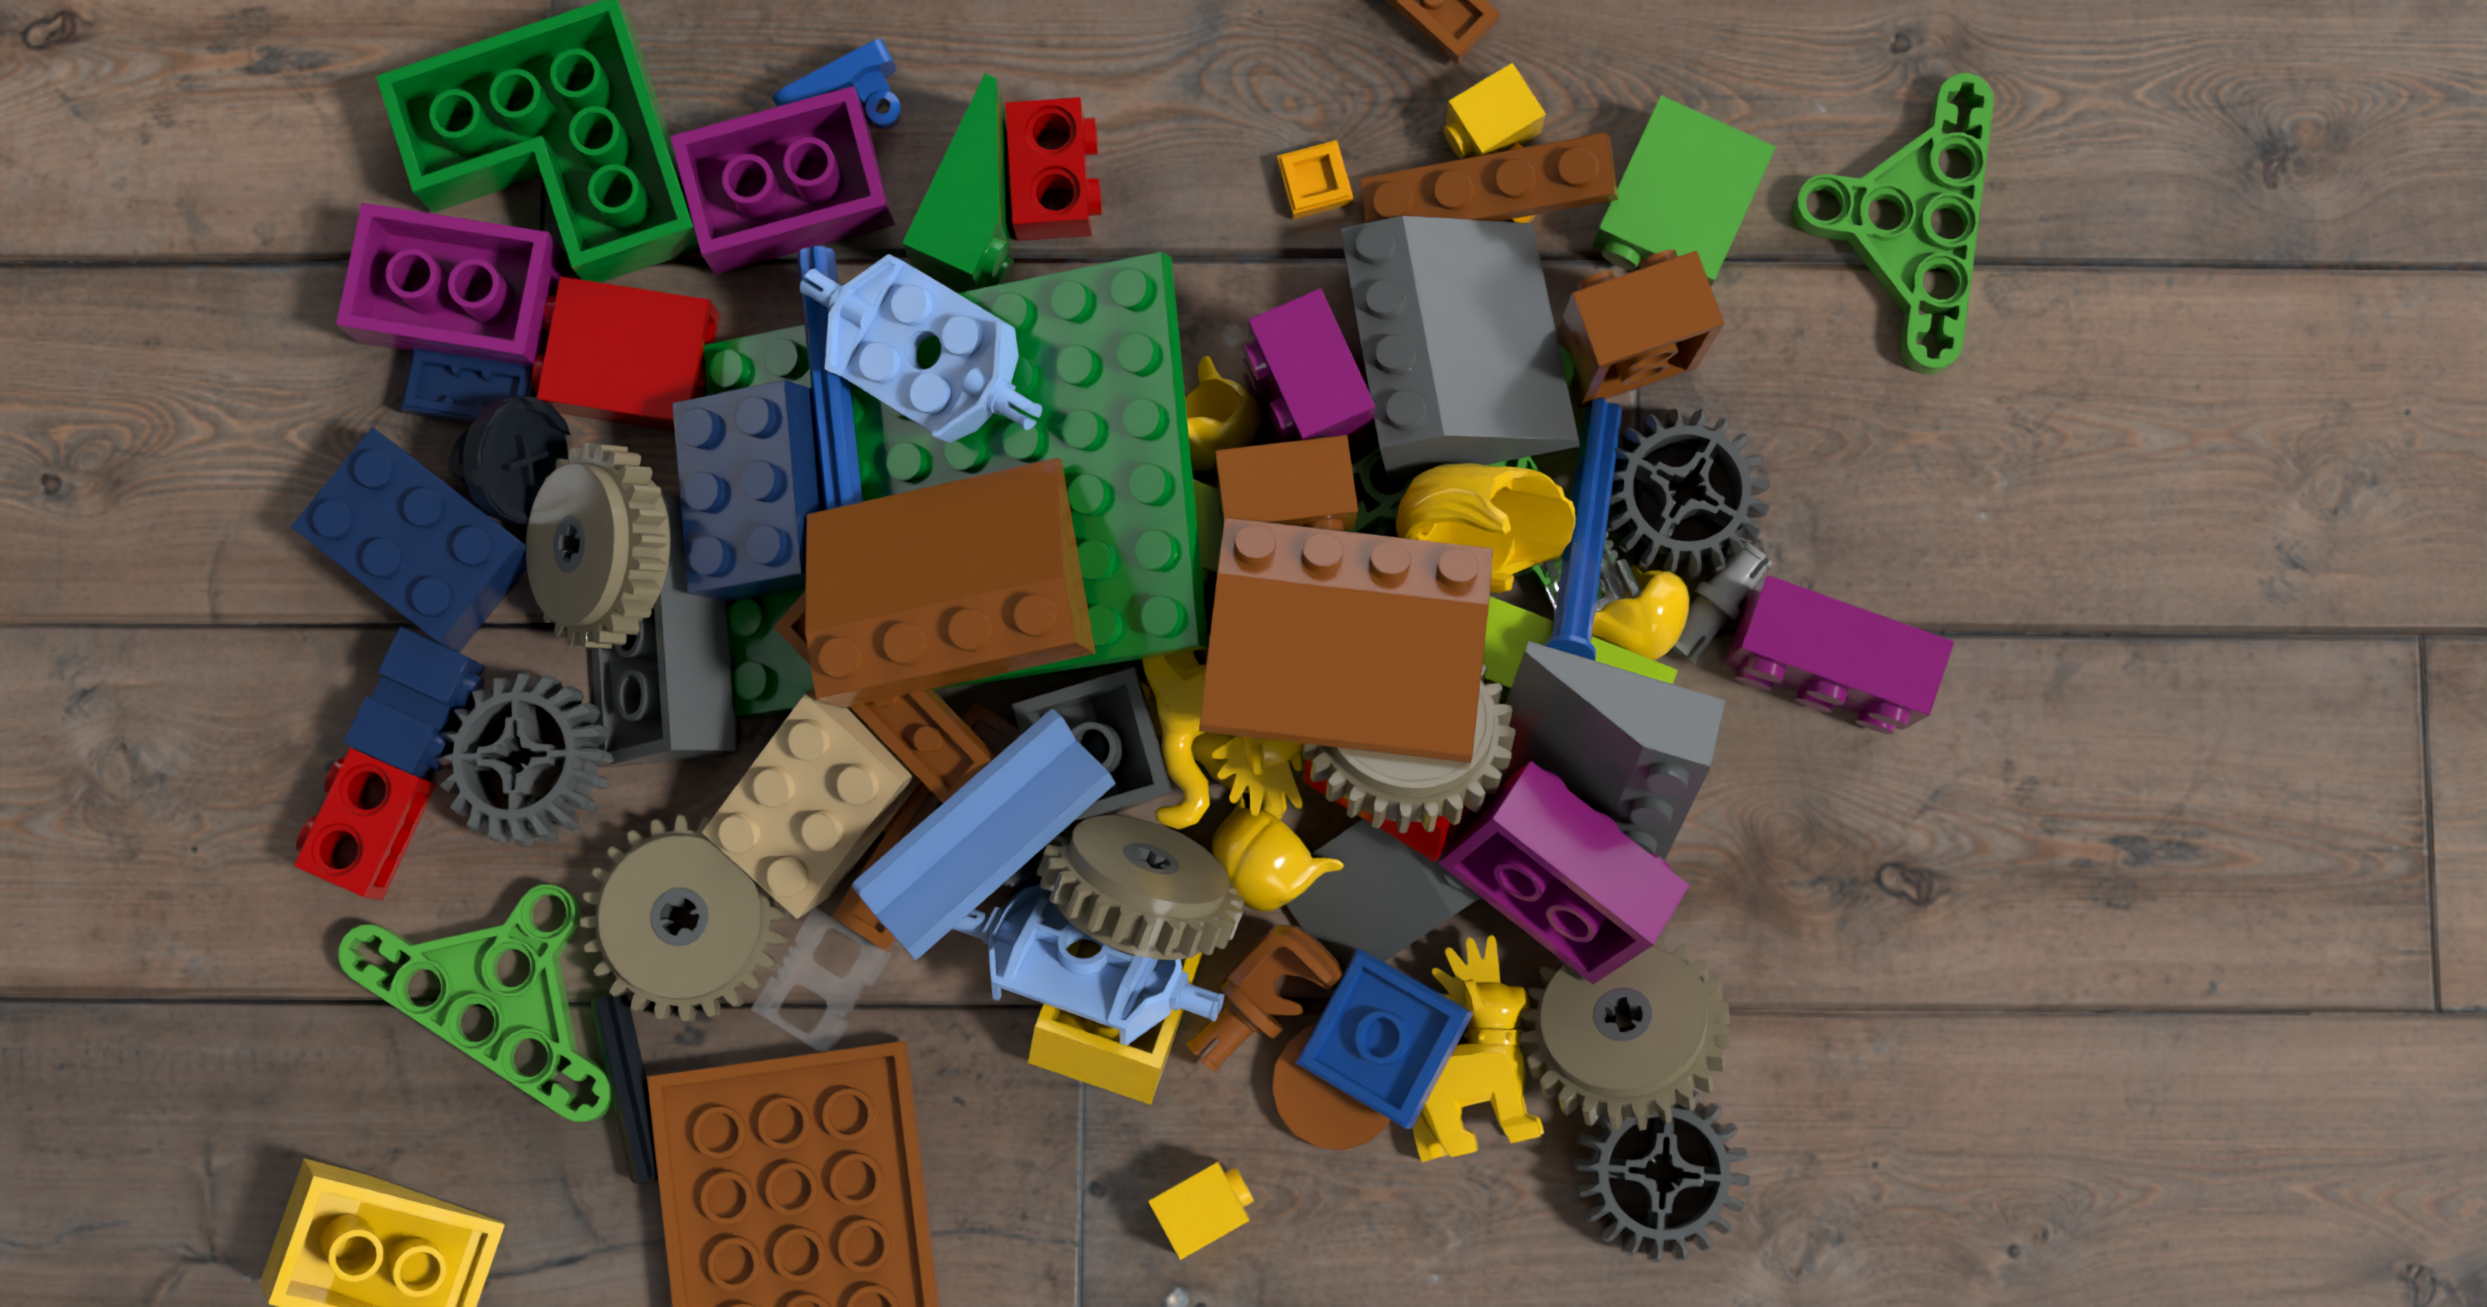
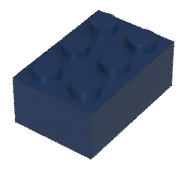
[673,380,825,602]
[291,427,527,653]

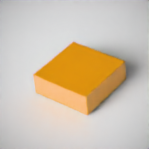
[1277,140,1353,220]

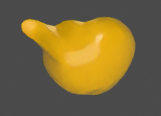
[1185,356,1264,472]
[1592,564,1689,661]
[1211,796,1344,912]

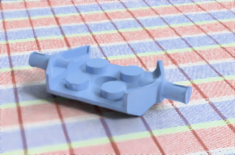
[800,254,1042,443]
[951,880,1224,1046]

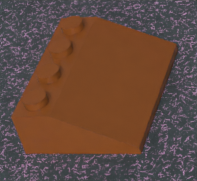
[805,458,1096,708]
[1199,518,1493,763]

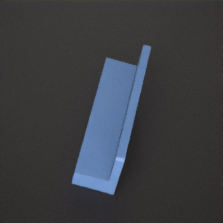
[852,709,1116,961]

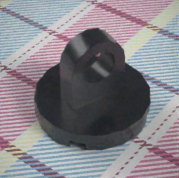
[449,396,571,524]

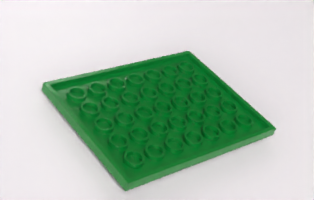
[704,252,1209,719]

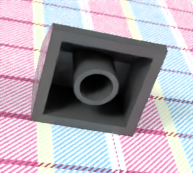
[1012,667,1172,827]

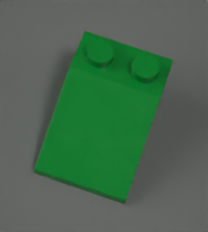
[902,73,1014,293]

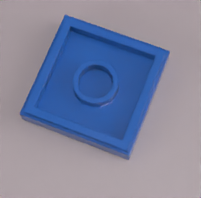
[1296,948,1474,1129]

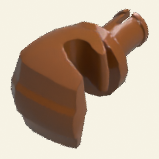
[1186,924,1344,1073]

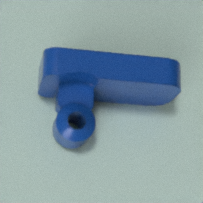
[772,39,902,129]

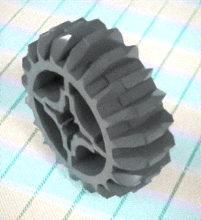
[1606,408,1770,580]
[437,673,615,847]
[1571,1090,1750,1262]

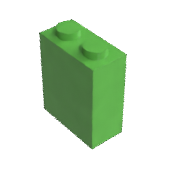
[1592,95,1776,286]

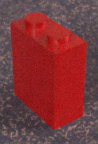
[532,277,721,432]

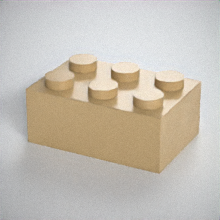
[702,689,921,919]

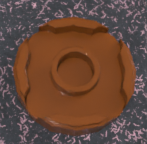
[1272,1024,1390,1150]

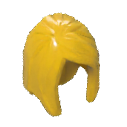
[1396,463,1576,593]

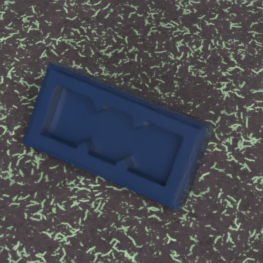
[400,348,537,424]

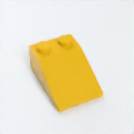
[1028,939,1203,1105]
[259,1158,505,1307]

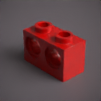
[1005,97,1102,241]
[294,748,437,901]

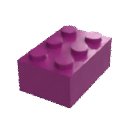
[670,86,895,275]
[336,202,566,367]
[1242,288,1376,455]
[1722,574,1954,734]
[1438,761,1690,985]

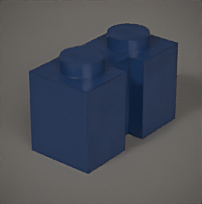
[343,626,485,780]

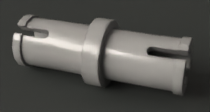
[1671,539,1773,664]

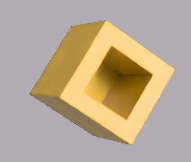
[1443,63,1546,159]
[1148,1160,1255,1260]

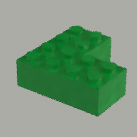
[376,0,700,283]

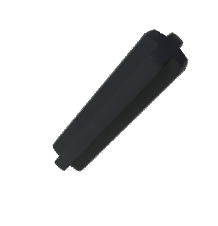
[591,994,658,1184]

